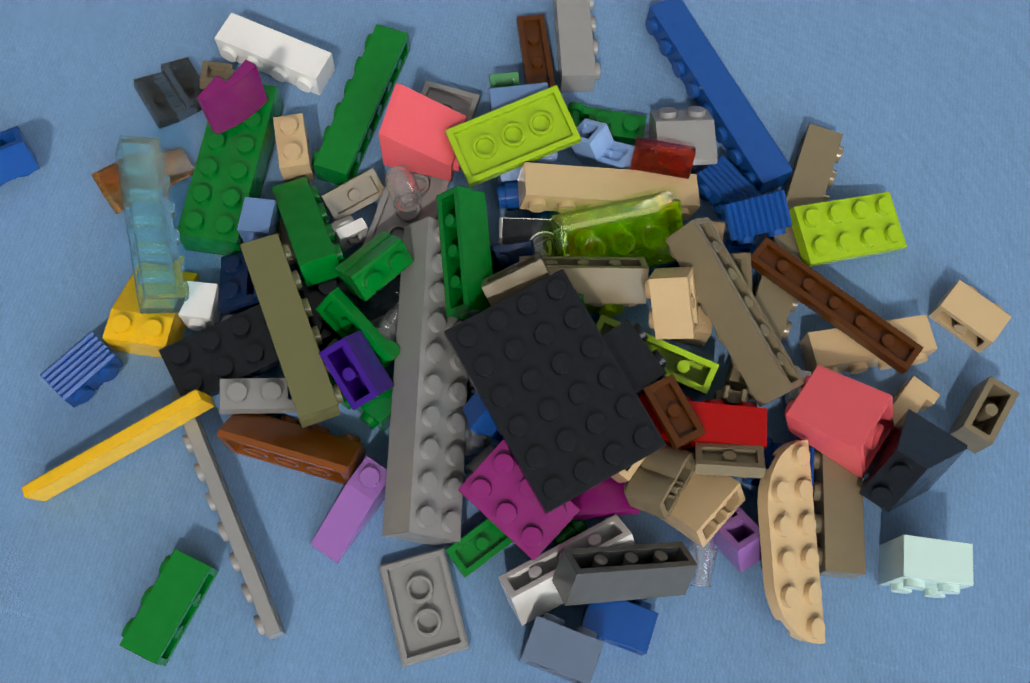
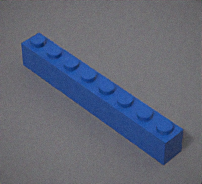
[645,0,793,195]

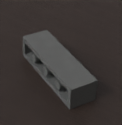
[552,542,698,606]

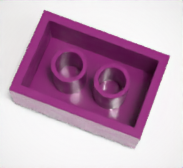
[458,440,582,561]

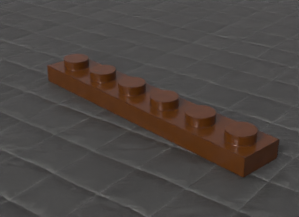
[751,237,924,375]

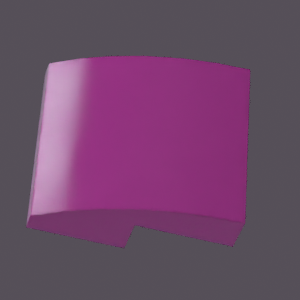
[197,60,268,134]
[573,477,639,520]

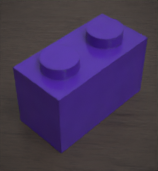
[319,330,394,410]

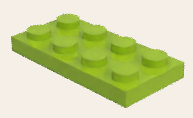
[445,85,581,188]
[789,192,907,267]

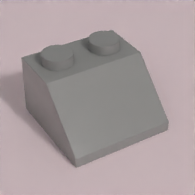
[648,106,718,166]

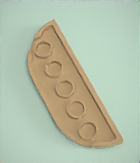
[757,439,826,644]

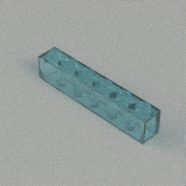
[115,135,189,314]

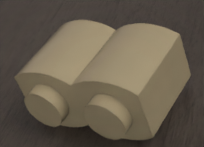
[624,445,695,519]

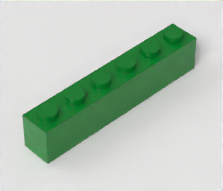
[312,24,410,185]

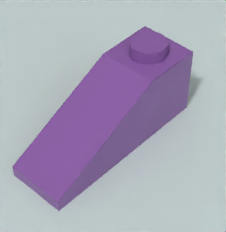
[310,456,387,564]
[712,507,761,573]

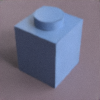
[237,197,281,243]

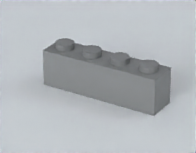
[553,0,600,92]

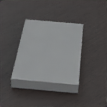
[379,548,469,667]

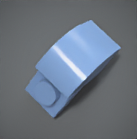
[572,118,640,169]

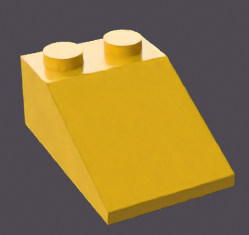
[102,265,199,358]

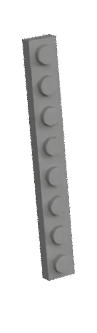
[172,392,286,640]

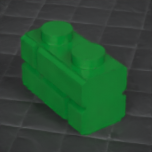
[335,230,414,301]

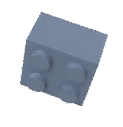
[519,613,604,683]

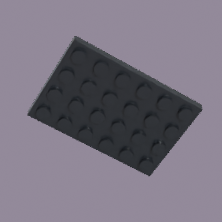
[444,269,667,515]

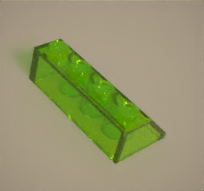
[551,191,683,267]

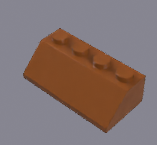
[216,413,366,485]

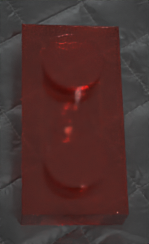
[630,137,696,179]

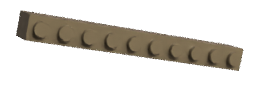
[722,124,844,400]

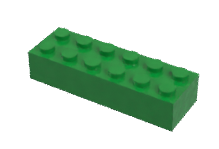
[176,79,283,256]

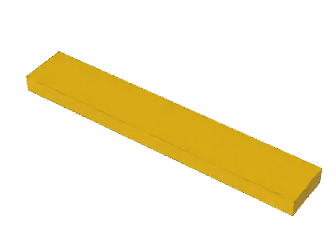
[21,389,215,502]

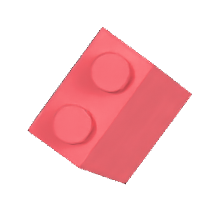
[378,83,467,181]
[784,365,894,479]

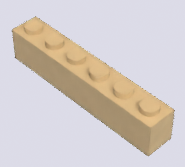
[518,162,700,221]

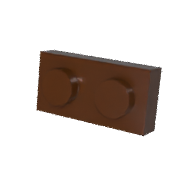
[641,374,706,451]

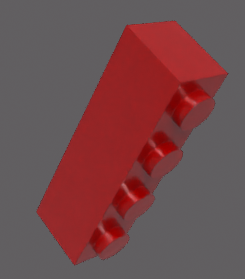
[638,394,767,449]

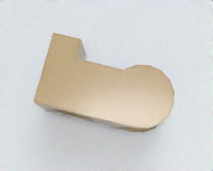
[893,376,941,426]

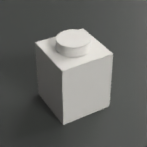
[179,281,221,332]

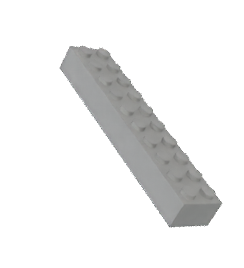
[382,216,468,545]

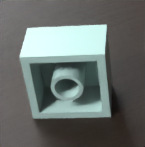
[879,535,974,598]

